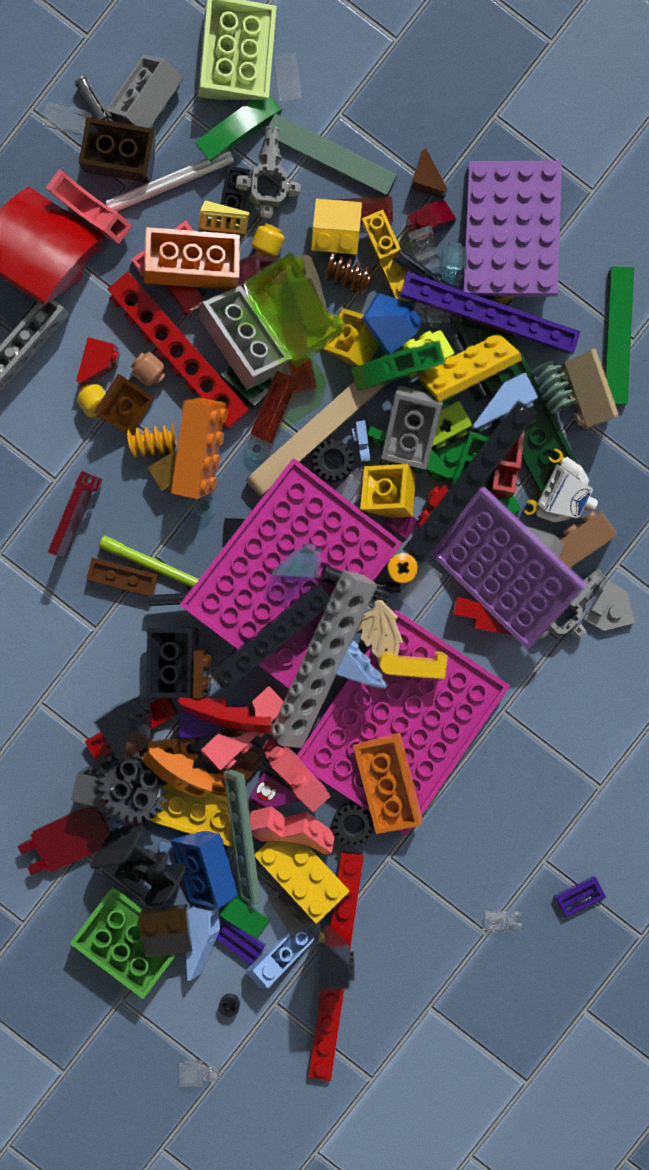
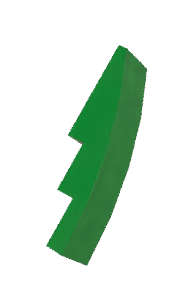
[195,95,282,163]

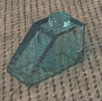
[440,242,467,280]
[272,544,321,578]

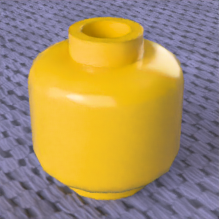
[251,223,285,260]
[77,384,106,419]

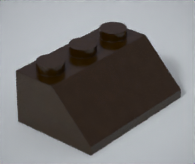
[78,117,155,183]

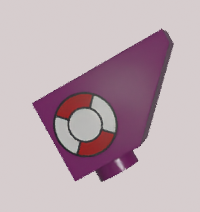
[250,770,301,808]

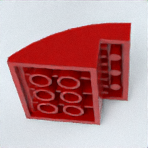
[0,186,105,305]

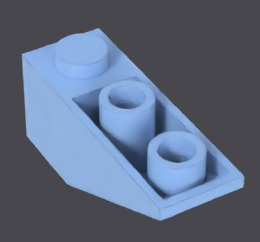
[471,372,538,432]
[336,640,387,688]
[185,906,220,981]
[245,922,315,988]

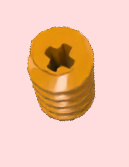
[127,424,177,458]
[387,553,418,583]

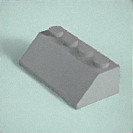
[198,286,290,390]

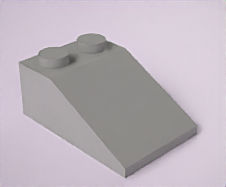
[381,385,443,469]

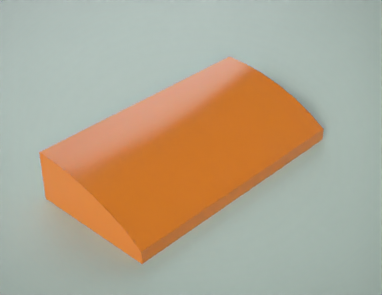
[353,733,423,834]

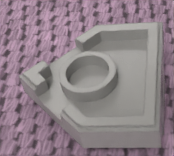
[583,580,635,631]

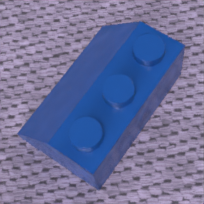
[171,831,238,909]

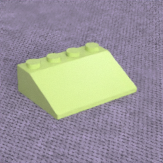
[197,0,277,100]

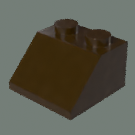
[139,904,193,958]

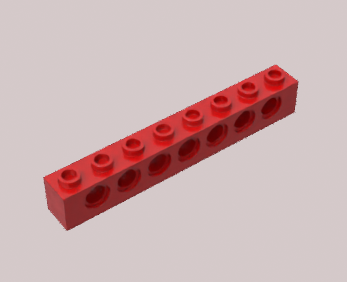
[107,271,250,430]

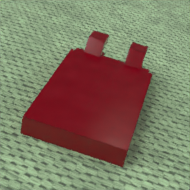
[48,471,103,557]
[17,806,110,875]

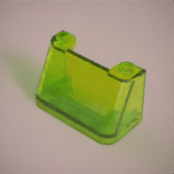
[244,252,345,368]

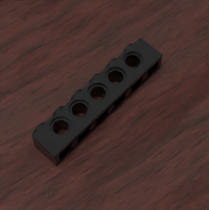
[210,582,331,692]

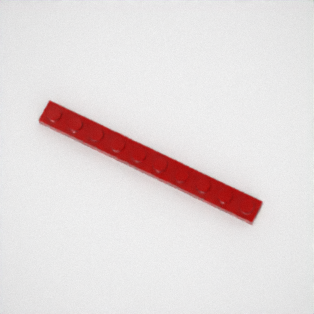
[309,851,364,1081]

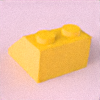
[311,198,362,254]
[320,308,379,367]
[360,464,416,518]

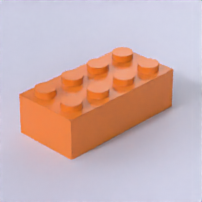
[144,227,239,290]
[171,398,228,499]

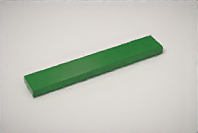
[605,266,634,405]

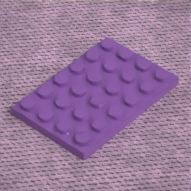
[464,160,562,297]
[430,487,587,650]

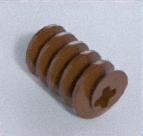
[325,252,376,296]

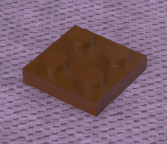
[93,374,154,434]
[193,649,212,698]
[204,729,266,782]

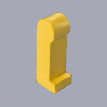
[377,651,447,679]

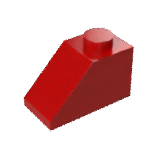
[76,337,120,386]

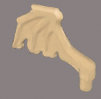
[356,600,403,658]

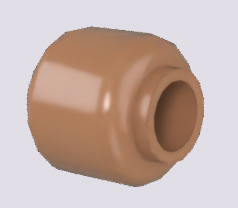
[131,352,165,386]

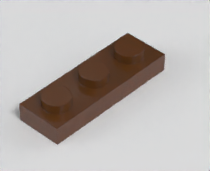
[86,558,159,596]

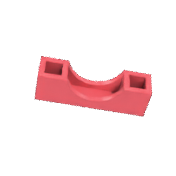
[201,686,284,771]

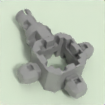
[236,126,301,220]
[540,568,606,639]

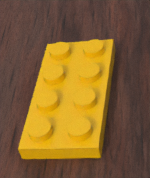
[417,334,522,402]
[149,784,249,847]
[255,841,350,924]

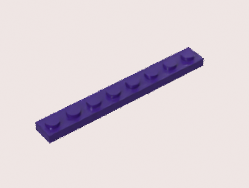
[400,272,581,355]

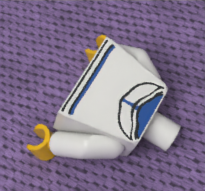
[524,449,598,523]

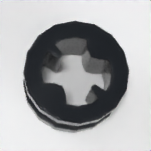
[219,993,240,1017]

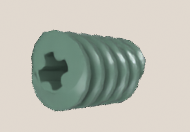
[532,361,576,414]

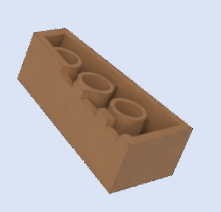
[558,509,617,568]

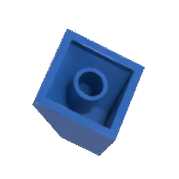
[362,293,422,355]

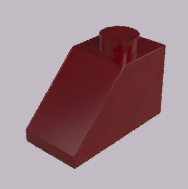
[406,199,456,244]

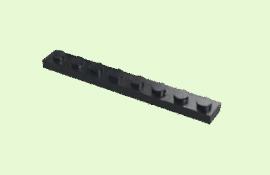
[403,400,537,564]

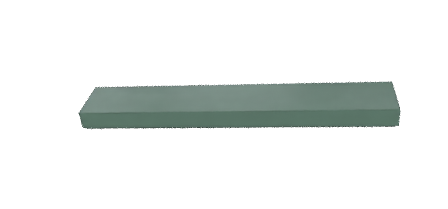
[269,113,397,197]
[224,769,261,905]

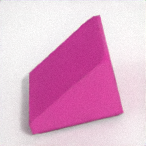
[383,516,418,539]

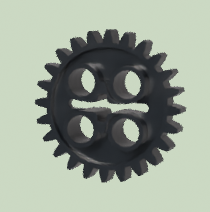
[94,752,169,825]

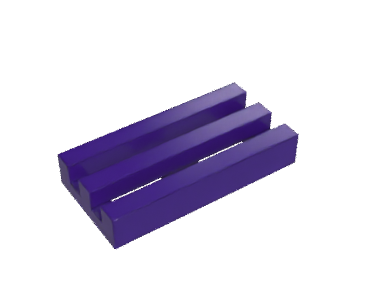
[554,875,606,918]
[216,921,265,965]

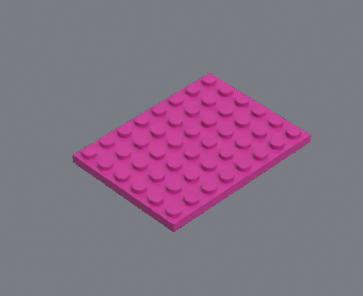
[180,458,402,689]
[296,609,510,836]

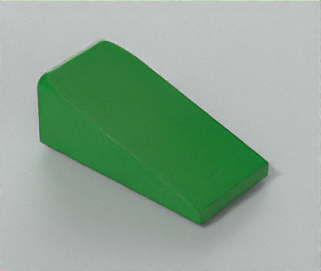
[219,895,270,938]

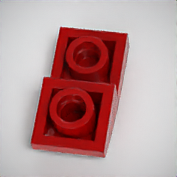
[164,285,204,315]
[417,485,448,527]

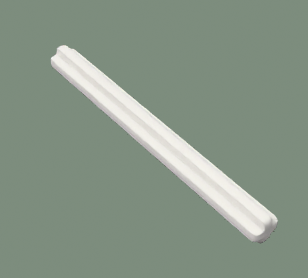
[106,150,234,211]

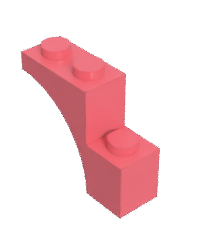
[46,170,132,244]
[262,737,330,812]
[250,806,335,855]

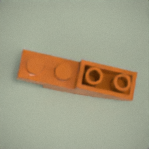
[142,748,226,799]

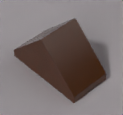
[411,148,447,198]

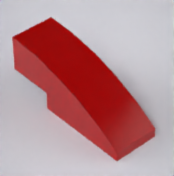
[489,432,524,499]
[452,596,513,636]

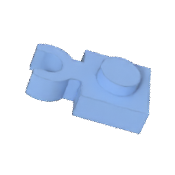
[352,421,370,462]

